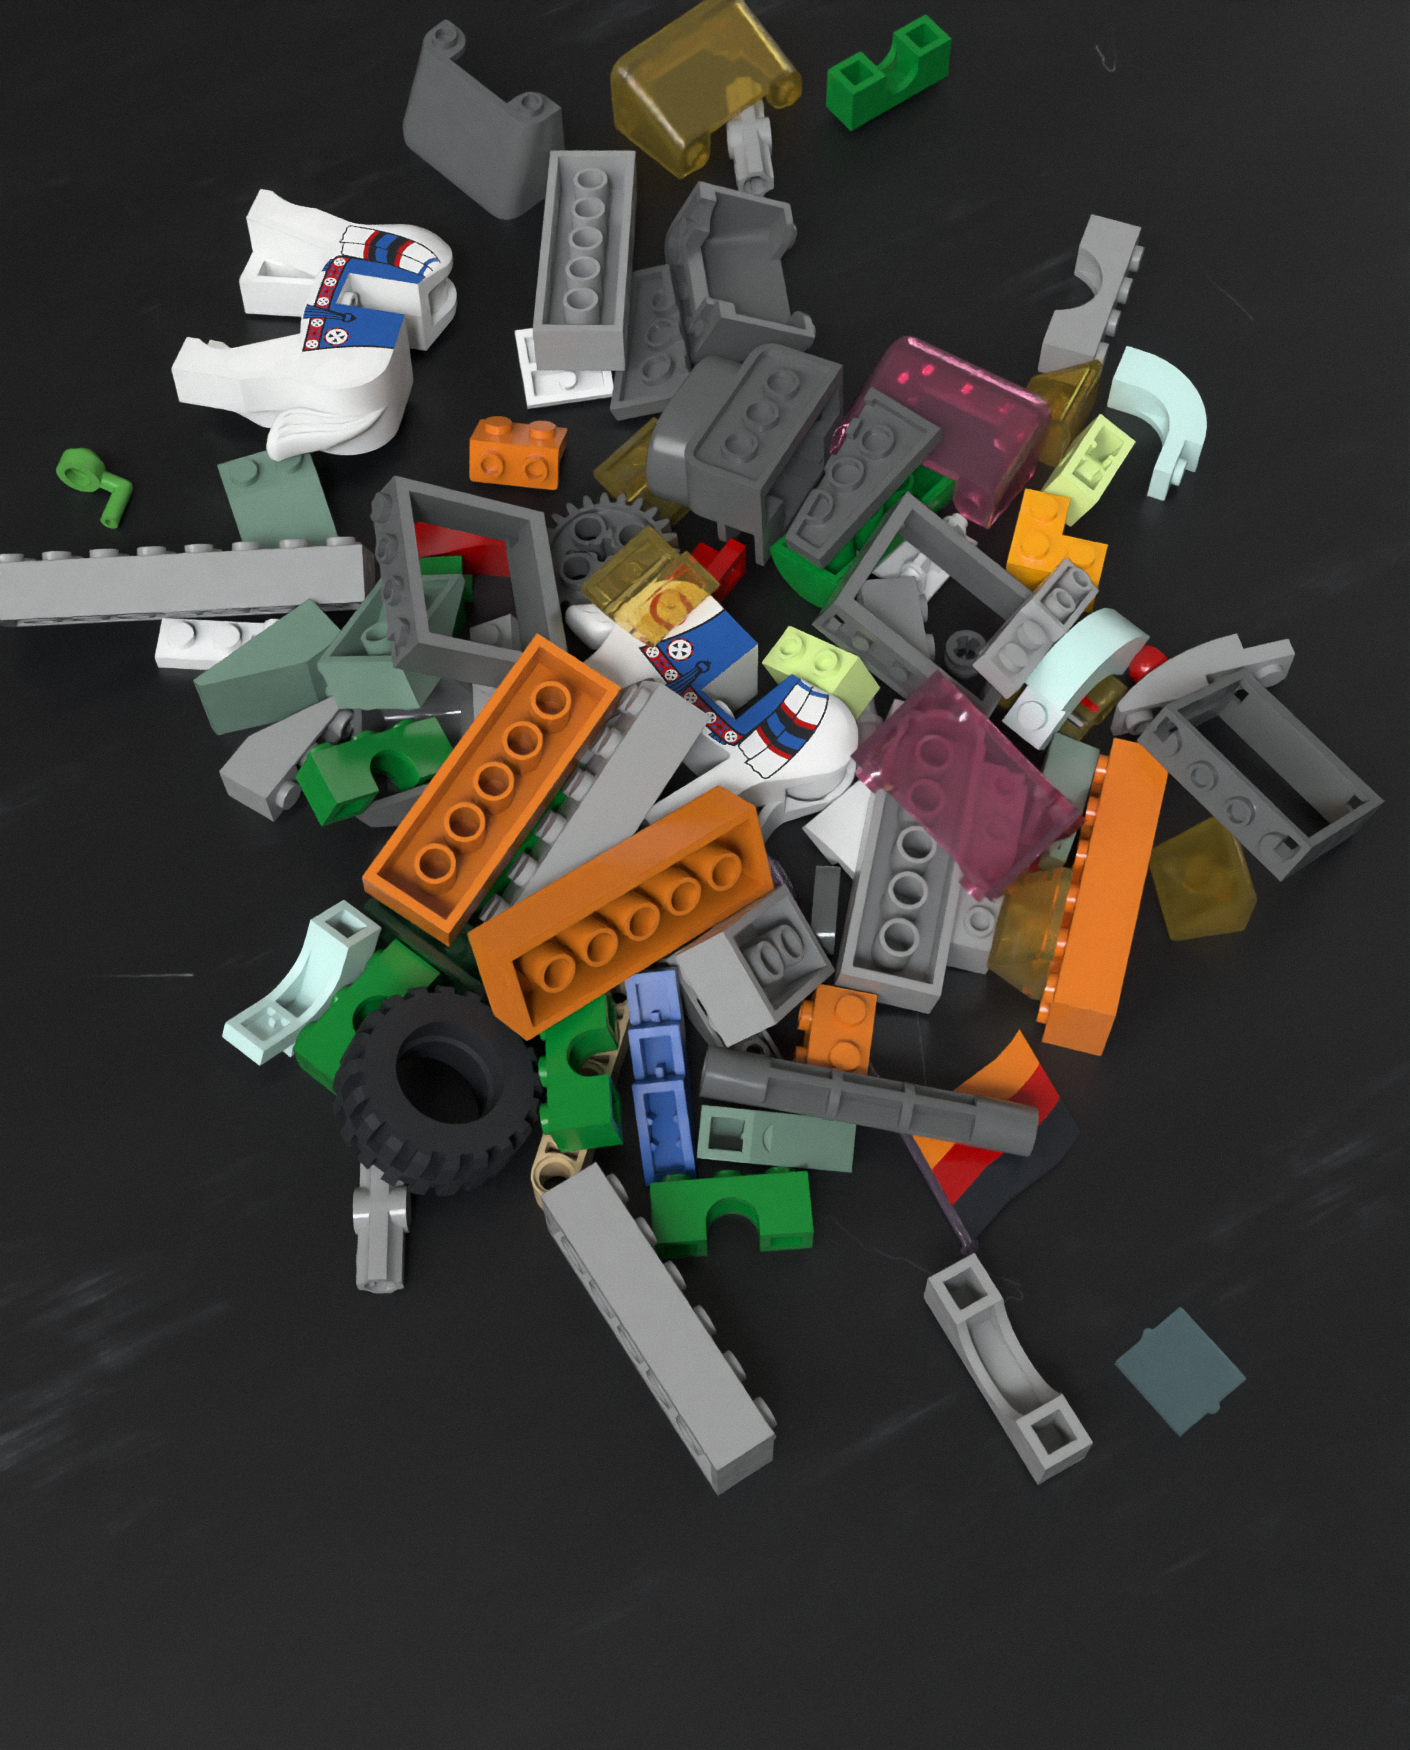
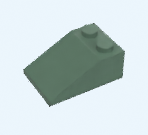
[217,450,338,549]
[317,574,465,711]
[193,598,341,735]

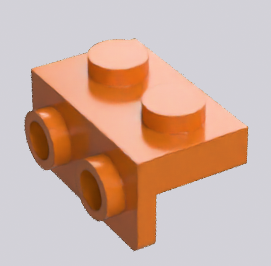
[469,416,568,490]
[792,984,877,1075]

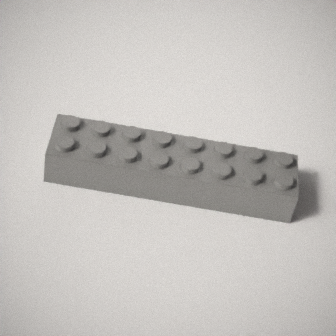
[0,537,376,628]

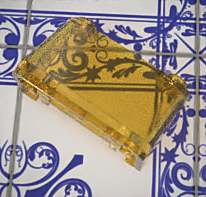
[610,0,802,180]

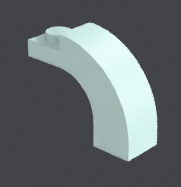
[1107,346,1207,501]
[1002,608,1150,750]
[222,900,381,1066]

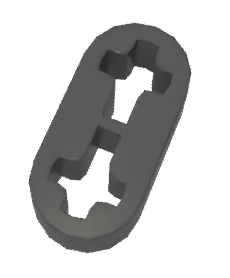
[811,865,841,956]

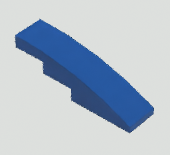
[625,966,698,1186]

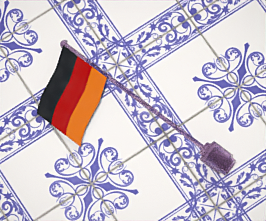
[766,853,1081,1256]

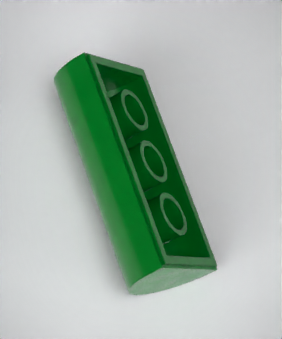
[769,457,962,608]

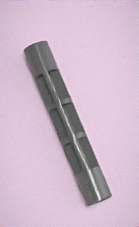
[699,1045,1039,1157]

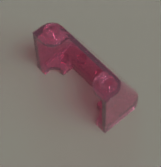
[830,336,1052,529]
[850,670,1088,903]

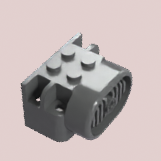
[646,343,843,566]

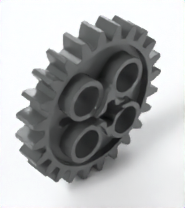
[546,492,682,616]

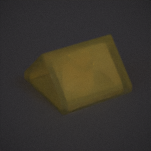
[997,359,1103,468]
[1149,816,1257,941]
[986,867,1074,1001]

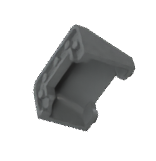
[402,19,565,220]
[664,181,816,366]

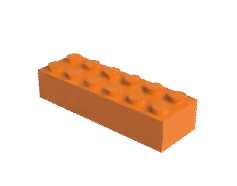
[362,633,621,947]
[1036,738,1168,1056]
[467,785,774,1041]

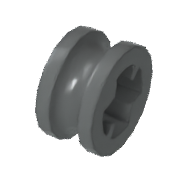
[944,630,987,678]

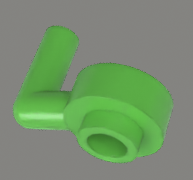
[56,448,133,529]

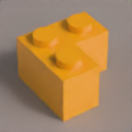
[1006,488,1108,613]

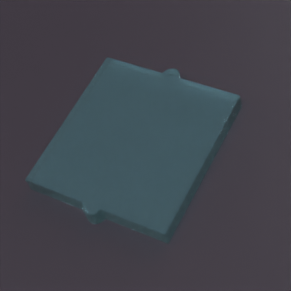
[1115,1307,1247,1437]

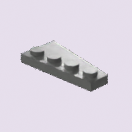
[610,263,692,421]
[784,386,943,570]

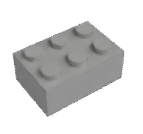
[674,884,835,1047]

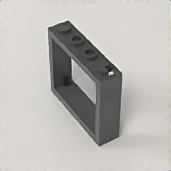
[370,475,568,688]
[812,491,1032,721]
[1137,668,1385,882]

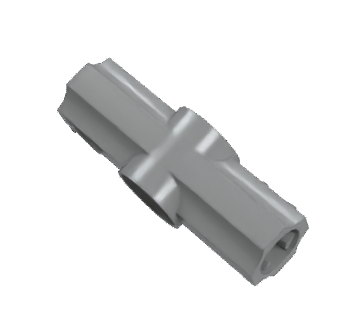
[725,78,774,197]
[353,1163,412,1293]

